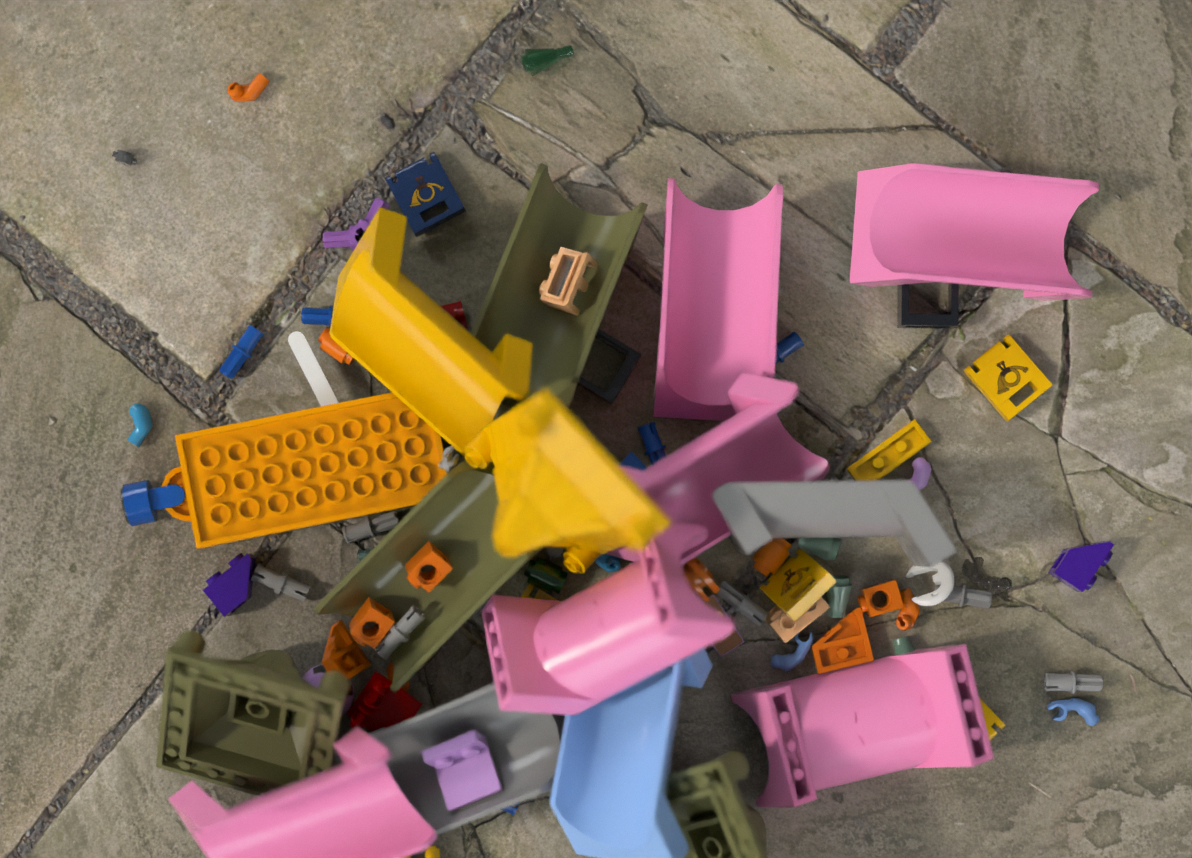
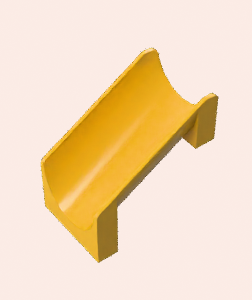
[329,207,533,456]

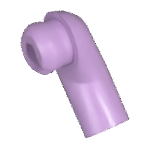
[908,457,932,490]

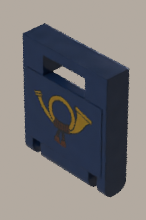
[385,152,466,238]

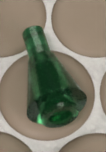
[521,45,574,76]

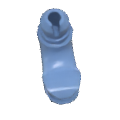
[771,631,814,672]
[1047,698,1100,726]

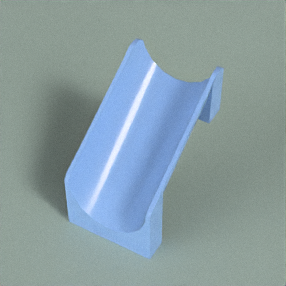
[550,648,712,858]

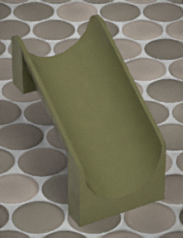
[471,163,648,412]
[314,460,545,693]

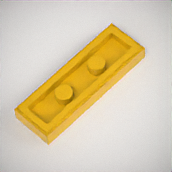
[846,419,932,481]

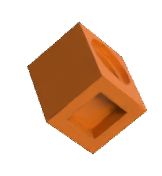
[405,541,453,593]
[857,580,904,617]
[349,597,395,649]

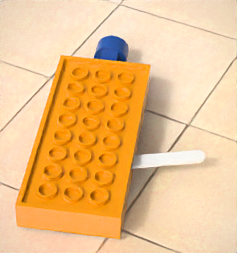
[120,331,447,549]

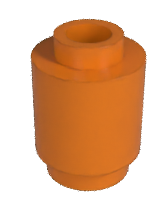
[318,327,355,365]
[751,538,792,577]

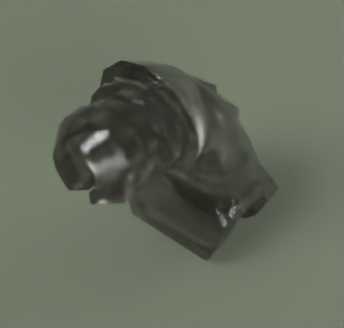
[962,557,1012,595]

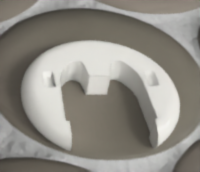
[906,561,955,606]

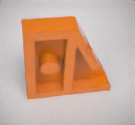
[811,607,874,674]
[321,619,371,680]

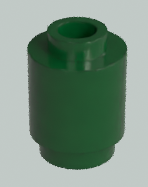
[524,557,568,594]

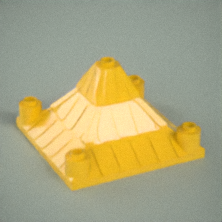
[464,388,671,573]

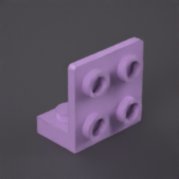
[422,730,502,811]

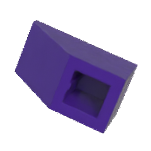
[1048,541,1114,592]
[203,553,255,617]

